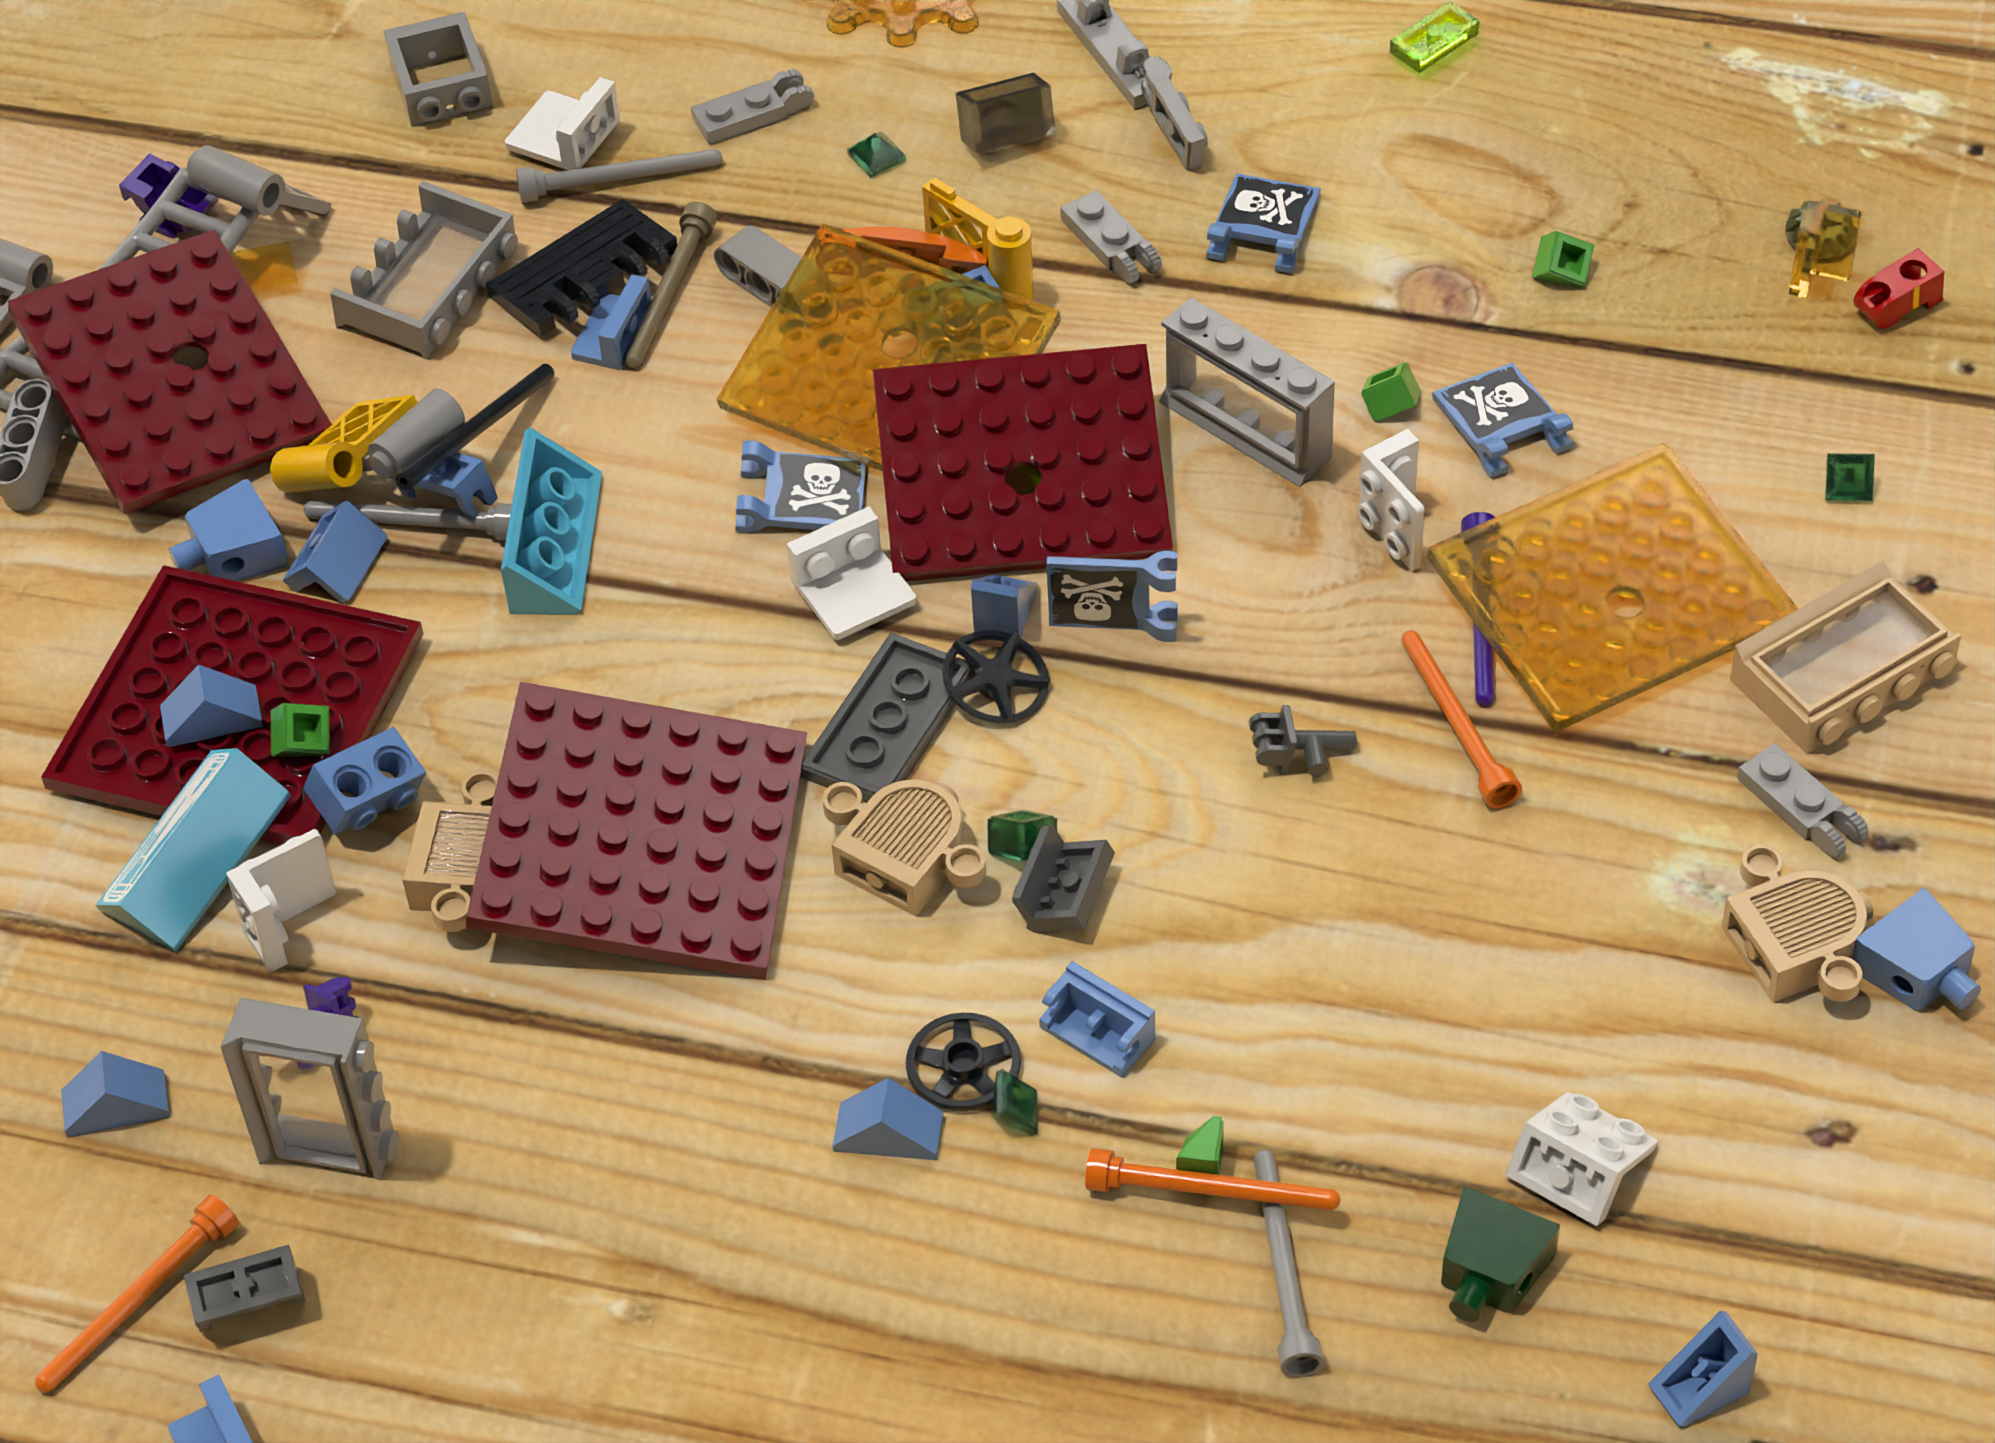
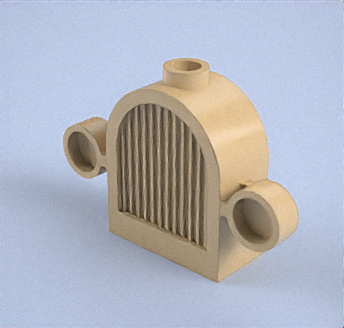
[402,770,498,932]
[822,779,986,917]
[1721,844,1873,1003]

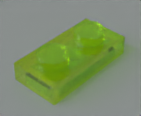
[1390,1,1480,73]

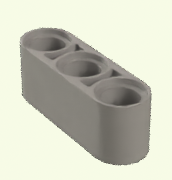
[714,225,834,323]
[0,378,67,511]

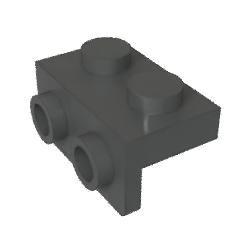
[1012,825,1115,932]

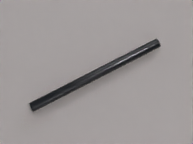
[395,363,555,491]

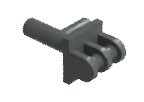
[1249,705,1357,776]

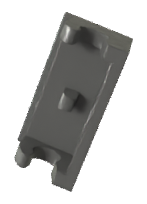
[184,1244,305,1332]

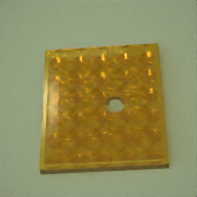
[716,223,1061,471]
[1427,442,1798,733]

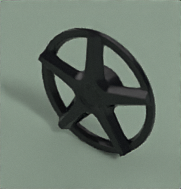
[943,630,1050,723]
[906,1012,1021,1111]

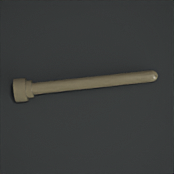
[625,202,718,368]

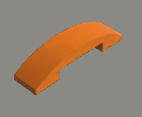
[814,227,988,281]

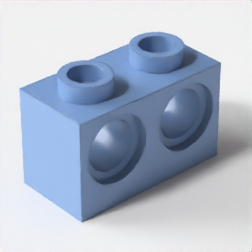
[303,727,426,835]

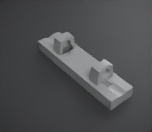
[1057,0,1150,110]

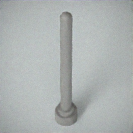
[516,149,723,203]
[304,501,512,541]
[1254,1150,1324,1378]

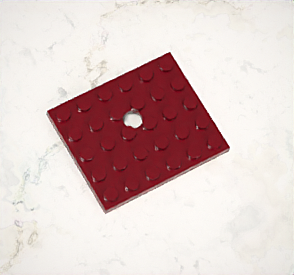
[8,230,332,514]
[873,344,1173,581]

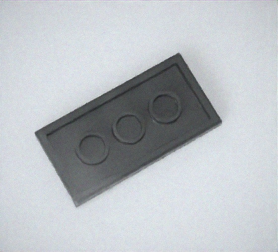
[800,632,975,803]

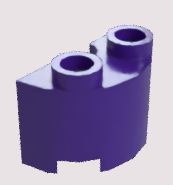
[119,153,219,238]

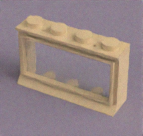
[1730,560,1961,754]

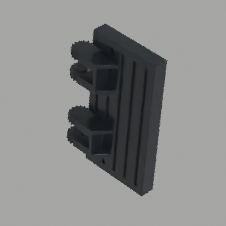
[486,199,678,337]

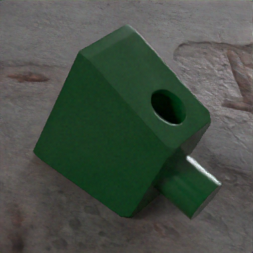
[1441,1186,1560,1322]

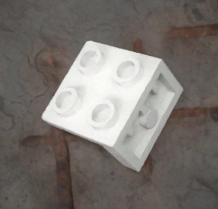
[505,77,620,170]
[1357,429,1425,571]
[787,506,916,640]
[226,829,336,973]
[1505,1092,1658,1226]

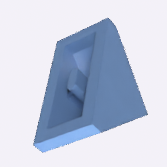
[971,574,1038,638]
[160,665,263,748]
[61,1051,170,1137]
[833,1078,944,1161]
[1648,1311,1758,1427]

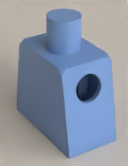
[168,478,289,581]
[1852,887,1981,1010]

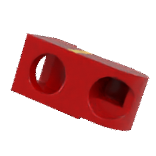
[1853,248,1945,329]

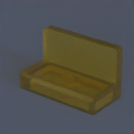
[1789,200,1862,298]
[230,241,299,293]

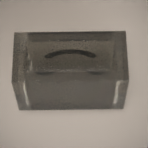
[955,72,1056,155]

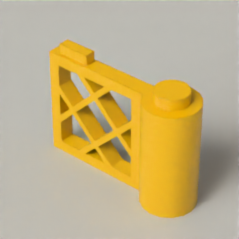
[922,178,1034,312]
[270,394,418,493]

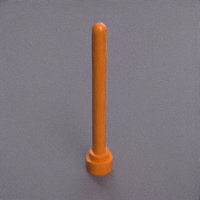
[1401,630,1522,809]
[1085,1148,1341,1210]
[35,1194,239,1393]

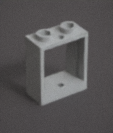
[383,11,493,126]

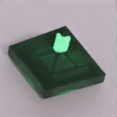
[847,132,906,178]
[1825,453,1875,501]
[991,1069,1038,1136]

